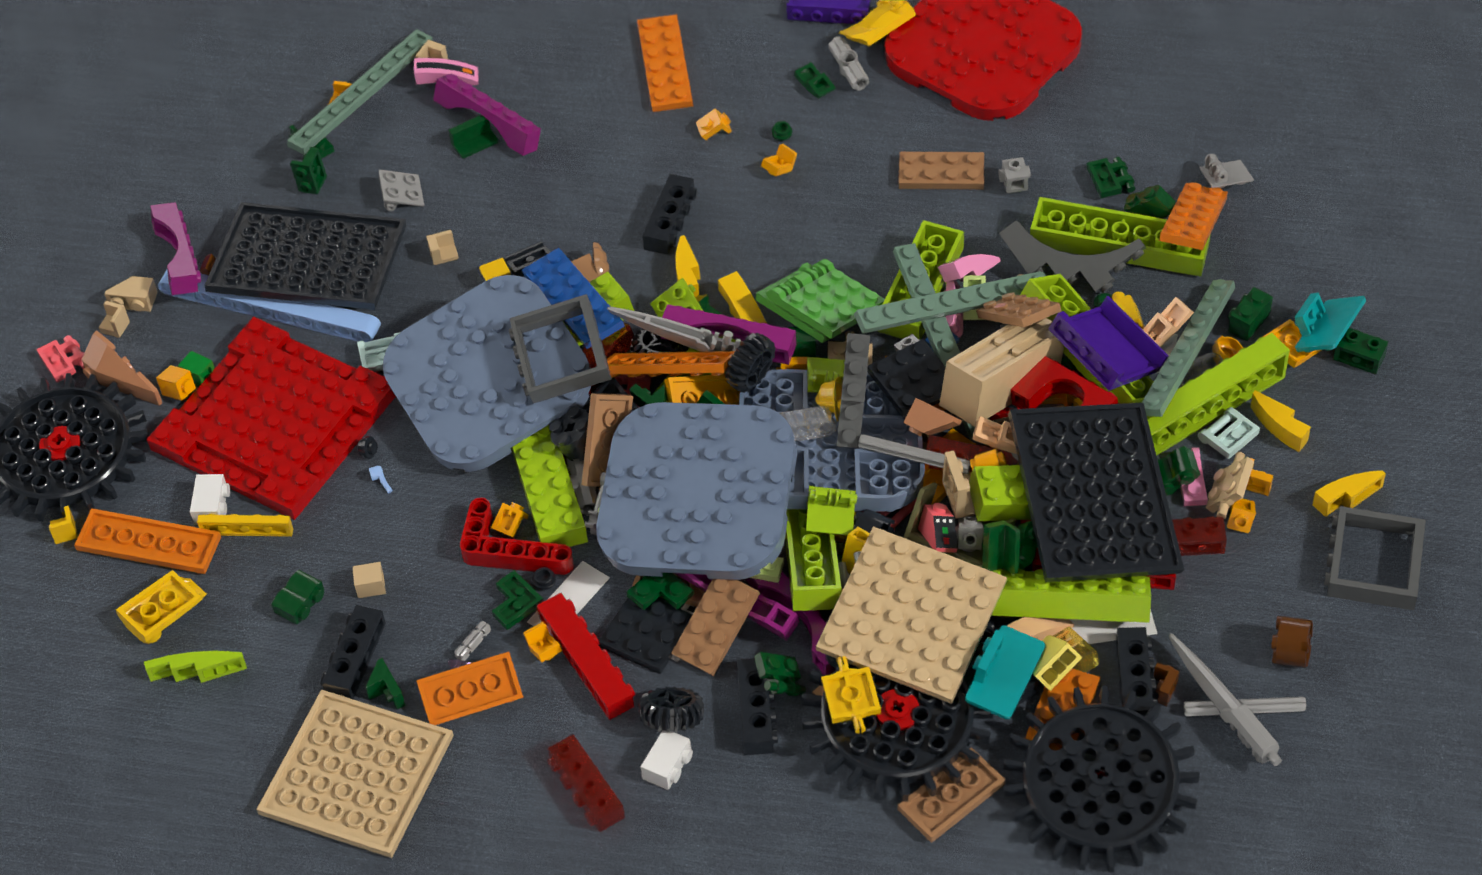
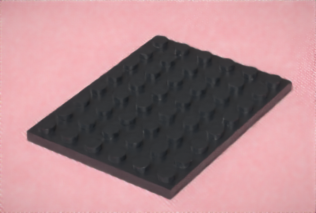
[205,202,406,310]
[1008,403,1184,582]

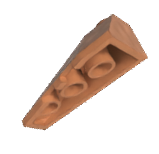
[82,331,162,406]
[903,398,962,436]

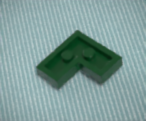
[492,570,544,630]
[627,572,694,610]

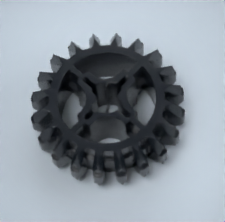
[631,328,690,357]
[725,333,776,393]
[639,686,704,732]

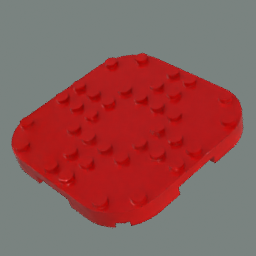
[885,0,1082,121]

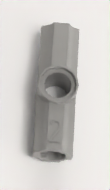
[829,36,869,91]
[566,457,597,516]

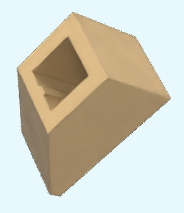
[105,276,158,312]

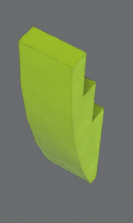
[144,651,247,683]

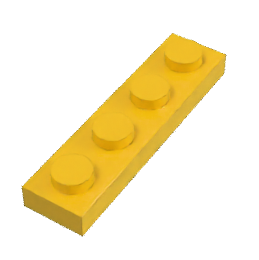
[197,514,293,537]

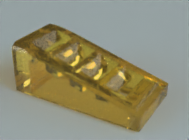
[1053,626,1099,672]

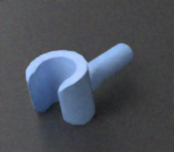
[369,466,393,494]

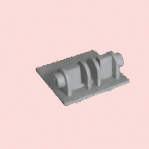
[1199,154,1254,188]
[378,170,424,211]

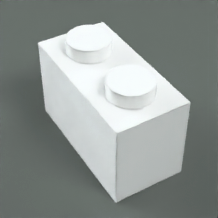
[190,474,230,525]
[641,730,693,790]

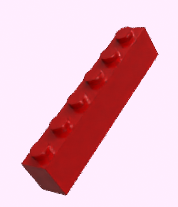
[537,593,635,720]

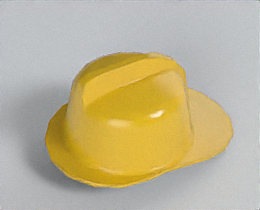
[815,377,843,422]

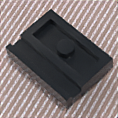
[503,241,551,277]

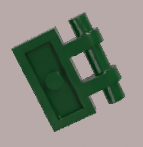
[1087,157,1136,198]
[754,652,806,696]

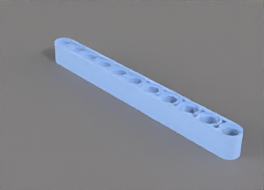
[158,270,381,342]

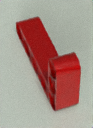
[460,497,574,575]

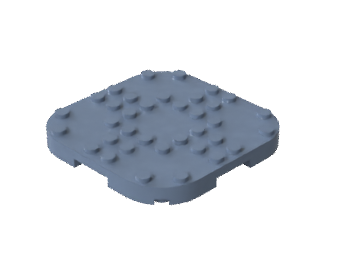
[383,275,591,472]
[739,369,925,512]
[596,402,797,580]

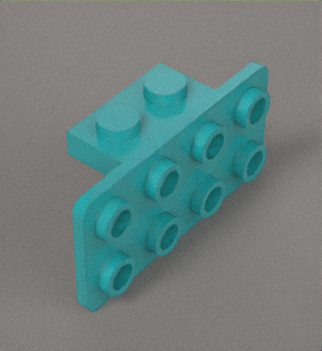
[1294,292,1366,353]
[965,625,1045,719]

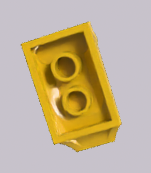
[839,0,916,46]
[116,570,207,644]

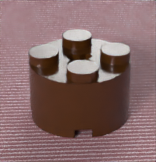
[1271,616,1313,668]

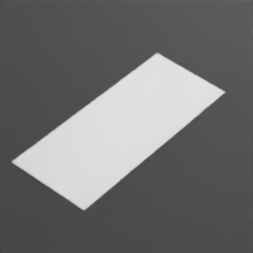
[527,561,610,634]
[1064,609,1157,647]

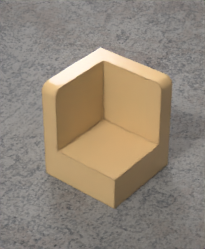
[416,40,448,59]
[426,230,459,265]
[99,301,130,338]
[353,562,386,598]

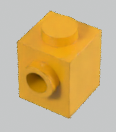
[156,365,196,401]

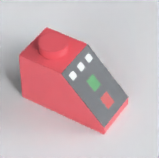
[918,503,958,553]

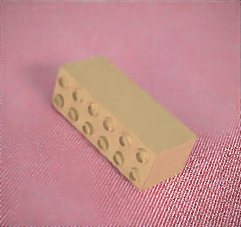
[939,318,1064,427]

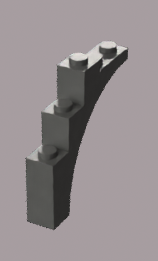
[999,220,1146,294]
[836,333,870,448]

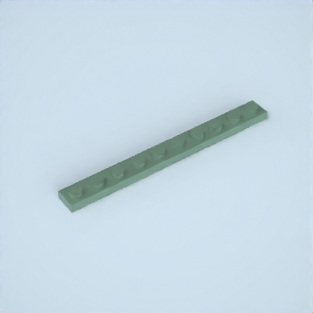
[287,29,433,155]
[893,243,975,439]
[854,271,1046,334]
[1142,279,1235,417]

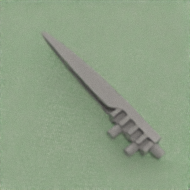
[607,307,741,352]
[1169,633,1282,766]

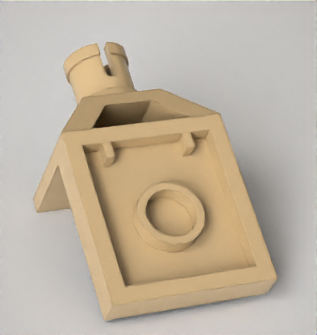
[942,451,975,519]

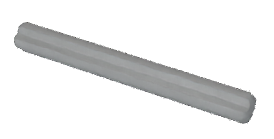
[858,434,971,474]
[1183,697,1306,716]

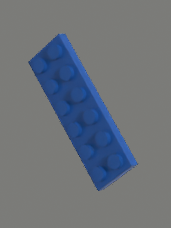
[522,248,624,349]

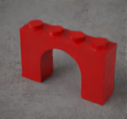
[1011,356,1118,409]

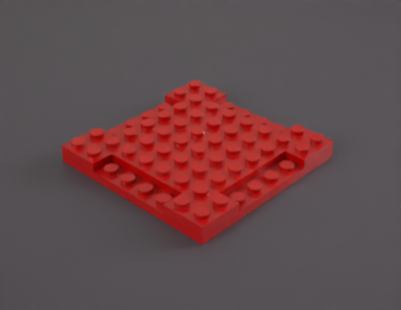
[147,316,396,520]

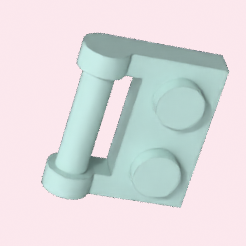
[357,332,400,372]
[1198,407,1260,459]

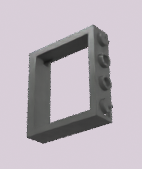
[509,294,612,404]
[1324,506,1426,610]

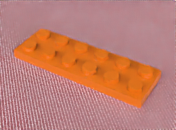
[637,14,693,112]
[1159,183,1228,250]
[607,351,735,377]
[74,508,221,574]

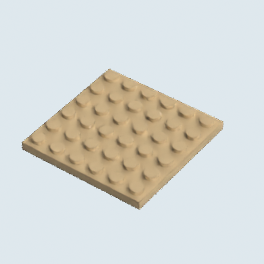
[816,526,1007,704]
[257,690,454,858]

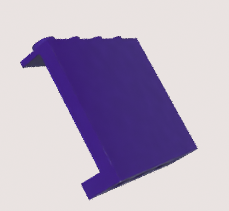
[786,0,871,24]
[1048,296,1169,391]

